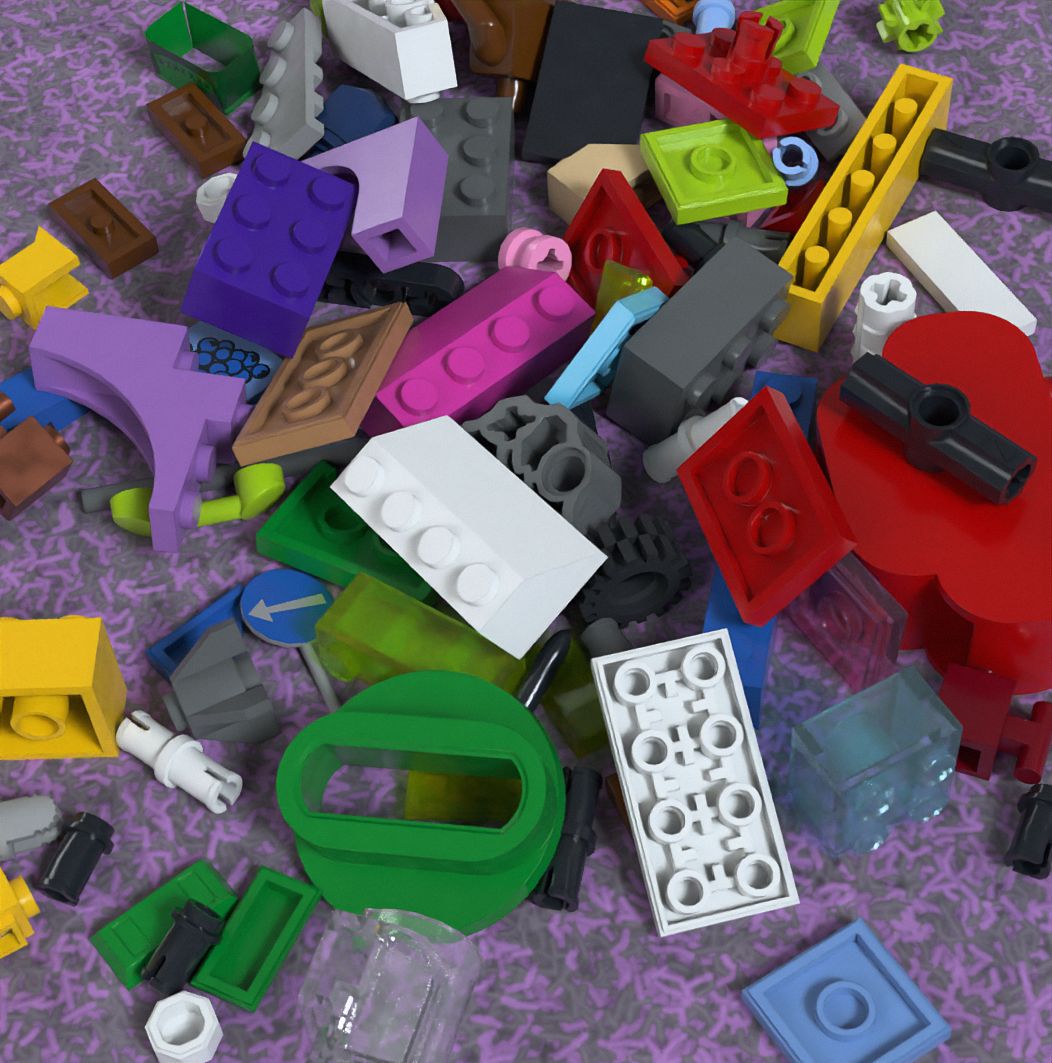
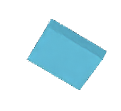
[544,286,670,410]

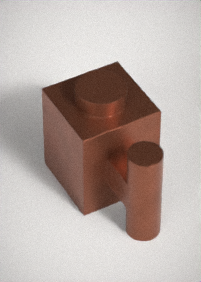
[0,391,73,522]

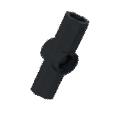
[920,128,1052,213]
[839,352,1037,506]

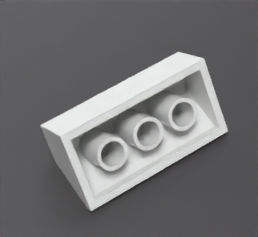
[330,415,608,660]

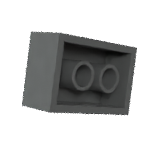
[400,97,516,262]
[605,235,794,446]

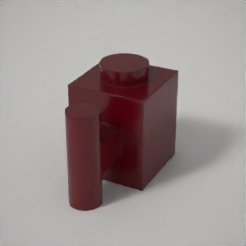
[922,662,1052,785]

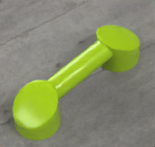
[110,463,286,537]

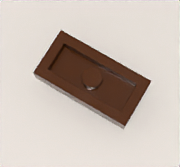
[146,82,247,179]
[48,178,159,280]

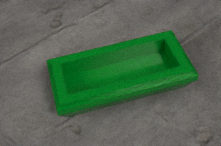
[89,857,241,991]
[190,865,323,1014]

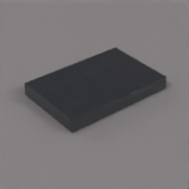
[522,0,663,165]

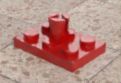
[643,11,840,139]
[562,168,690,331]
[676,386,858,628]

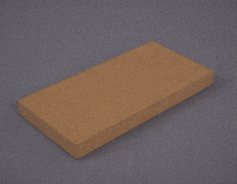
[232,301,414,466]

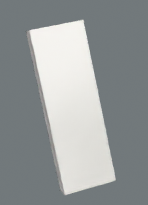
[886,210,1037,336]

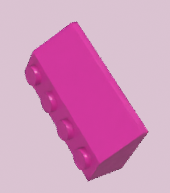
[360,266,596,438]

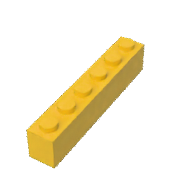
[773,63,953,353]

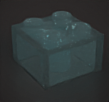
[786,665,963,861]

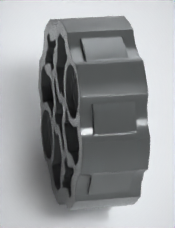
[461,395,622,539]

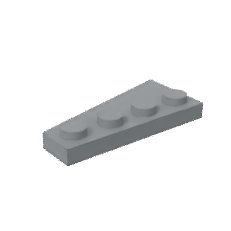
[243,7,324,160]

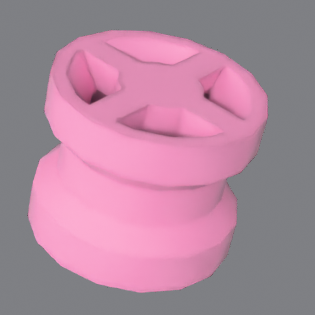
[498,227,572,281]

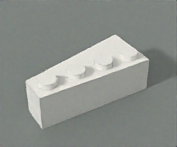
[322,0,457,103]

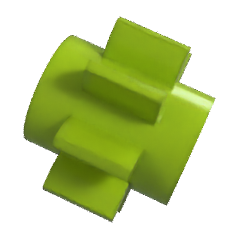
[876,0,945,52]

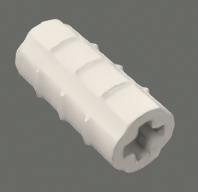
[850,272,917,365]

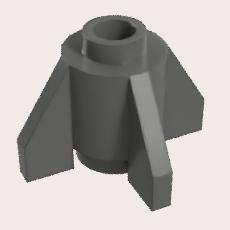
[162,617,282,744]

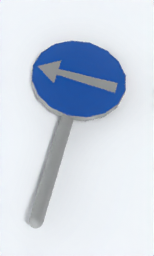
[240,569,342,714]

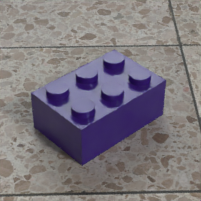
[180,141,359,359]

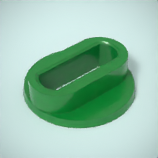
[276,670,566,945]

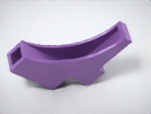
[29,306,255,554]

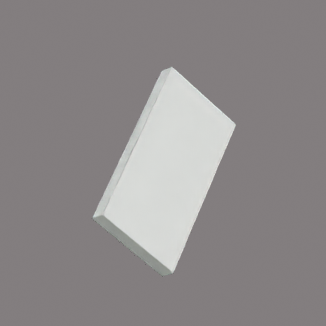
[590,628,800,938]

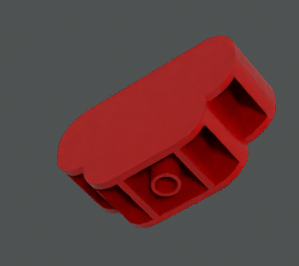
[815,311,1052,695]

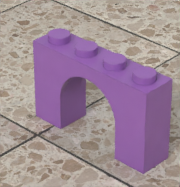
[226,116,449,274]

